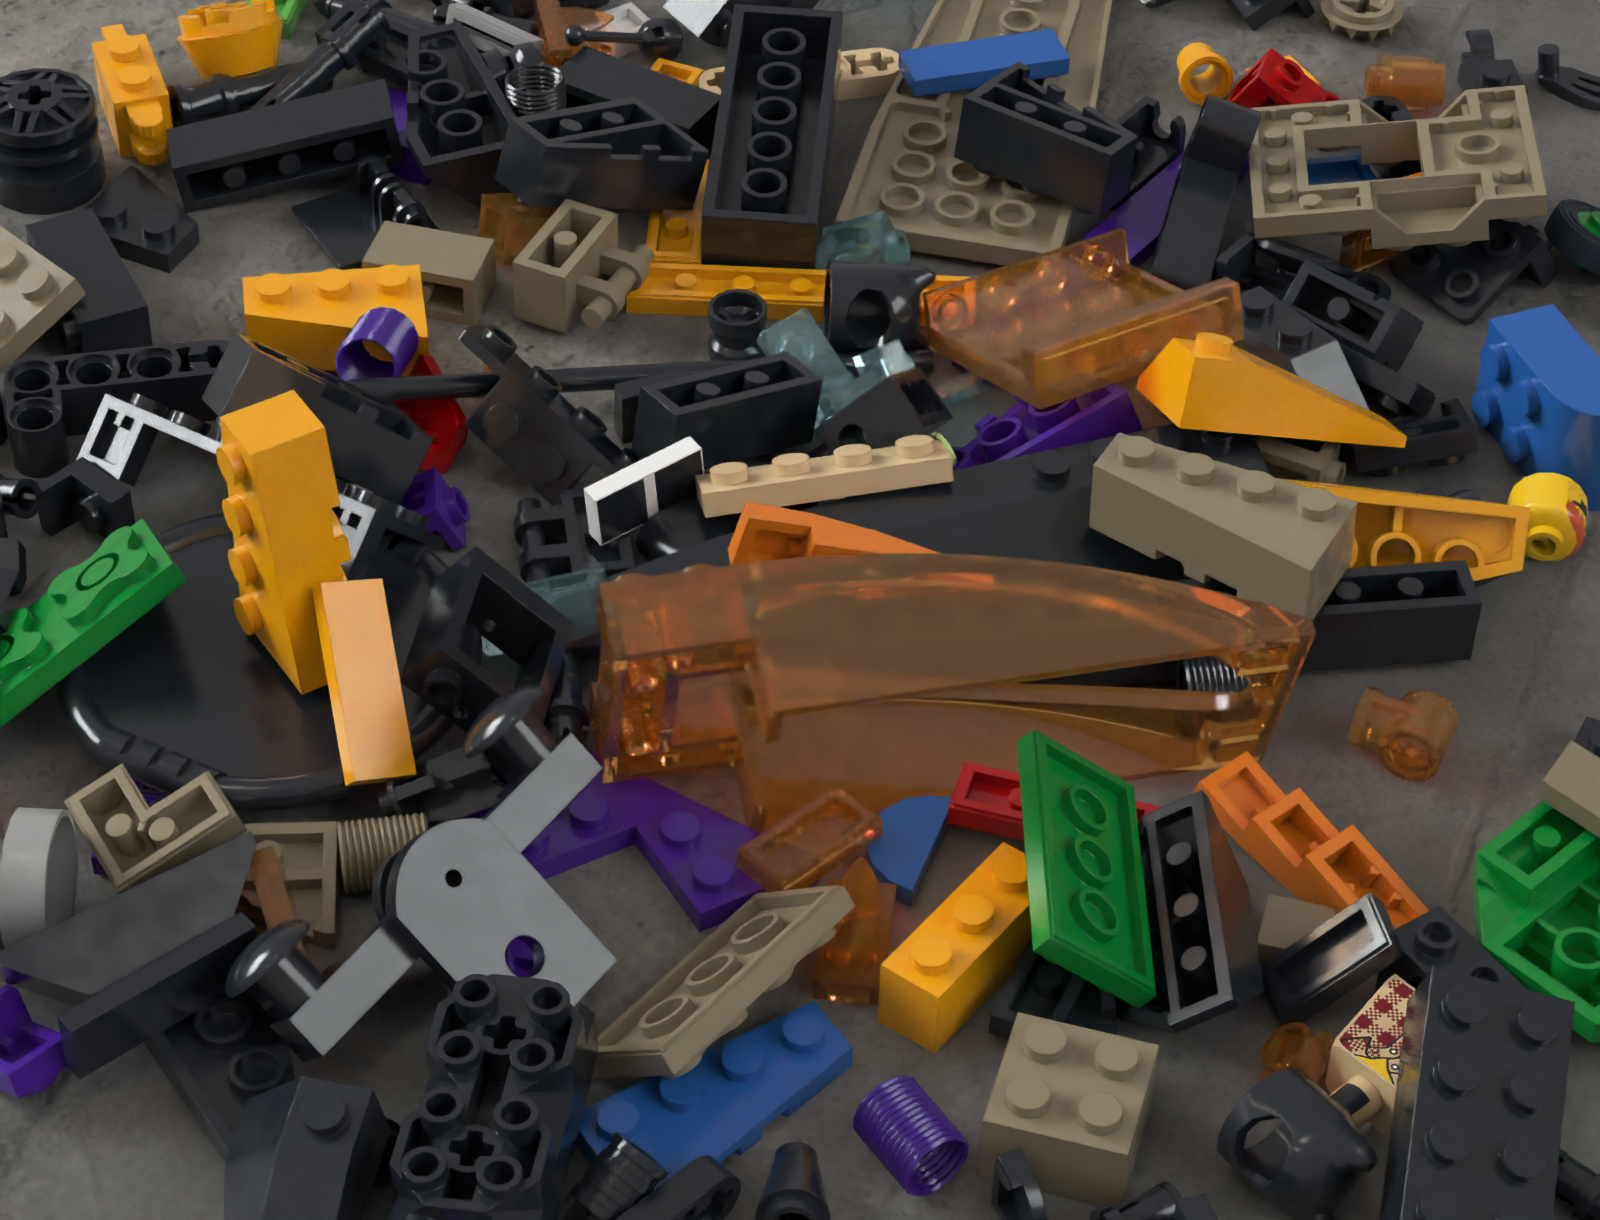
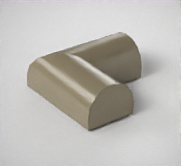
[64,764,247,894]

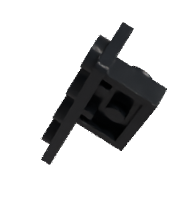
[457,324,642,506]

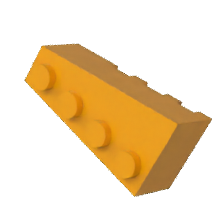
[216,390,352,695]

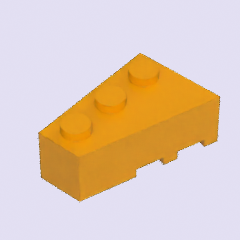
[242,264,429,377]

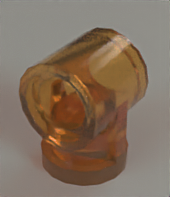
[1348,685,1460,782]

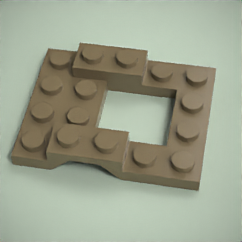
[1248,85,1548,251]

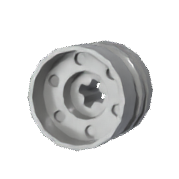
[0,807,78,948]

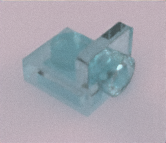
[816,210,911,270]

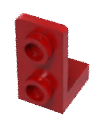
[1226,48,1341,108]

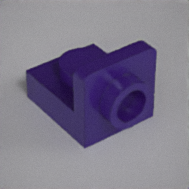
[373,468,470,551]

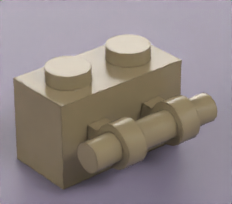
[512,199,654,333]

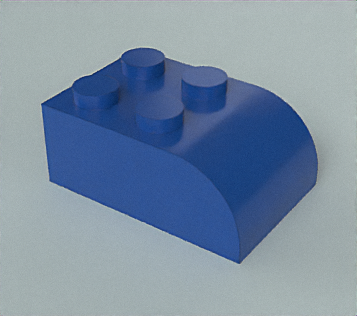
[1471,304,1600,511]

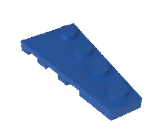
[575,1001,853,1189]

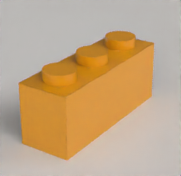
[878,842,1032,1054]

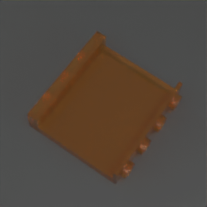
[922,228,1244,409]

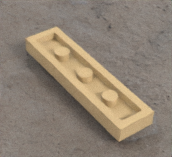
[695,435,954,518]

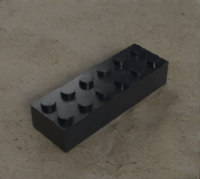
[701,4,843,270]

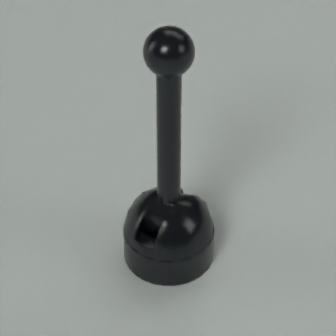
[564,18,683,61]

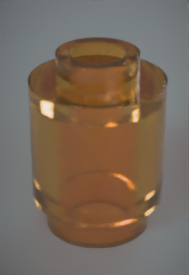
[1364,54,1446,111]

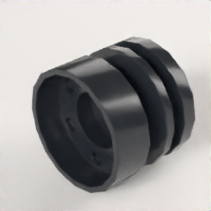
[0,68,106,215]

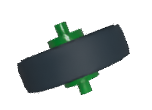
[1544,199,1600,276]

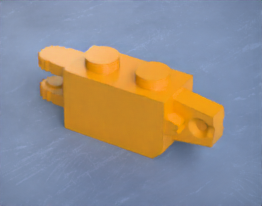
[91,24,173,166]

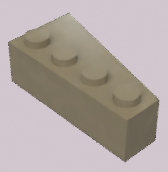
[1089,433,1358,634]

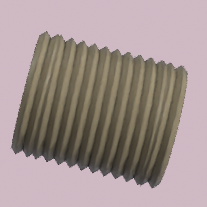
[337,812,428,895]

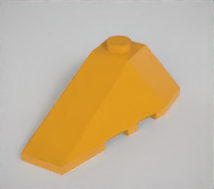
[1136,332,1407,448]
[1277,478,1530,581]

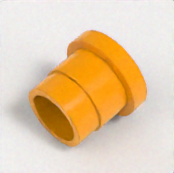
[1176,42,1233,106]

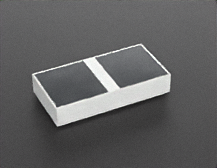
[584,436,704,546]

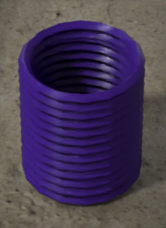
[335,307,418,381]
[853,1076,969,1196]

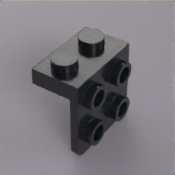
[1389,219,1559,325]

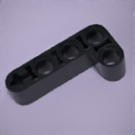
[1142,94,1262,312]
[4,340,229,478]

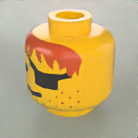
[1507,472,1588,561]

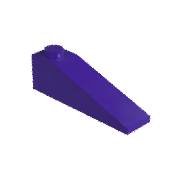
[952,353,1143,471]

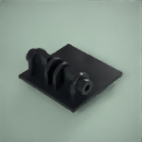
[291,154,440,270]

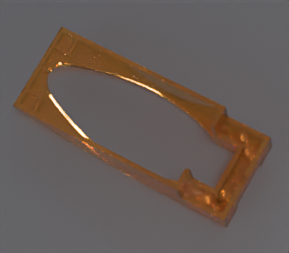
[589,553,1316,835]

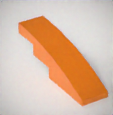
[728,501,1002,603]
[1192,751,1429,929]

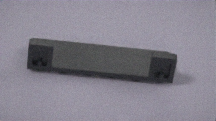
[76,392,446,581]

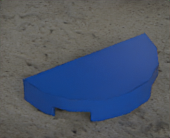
[865,795,951,907]

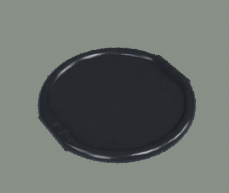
[55,513,483,811]

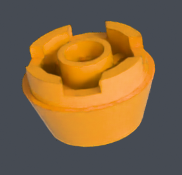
[177,0,284,80]

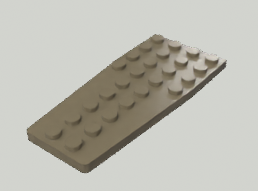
[834,0,1113,272]

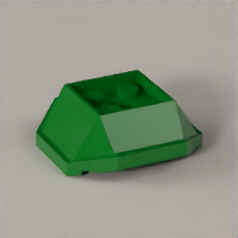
[1472,801,1600,1043]

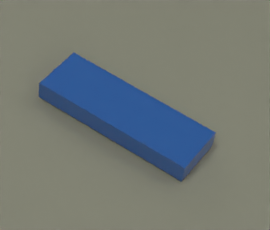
[898,29,1070,97]

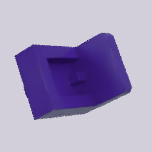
[0,985,68,1099]

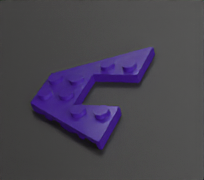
[447,747,820,997]

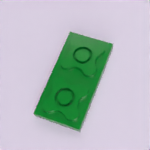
[0,518,186,728]
[1017,729,1156,1009]

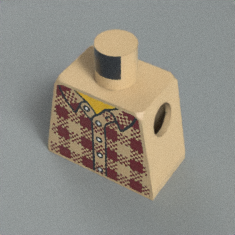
[1325,974,1416,1139]

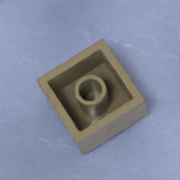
[978,1012,1159,1208]

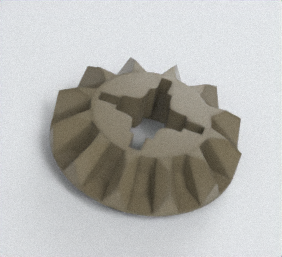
[1320,0,1404,41]

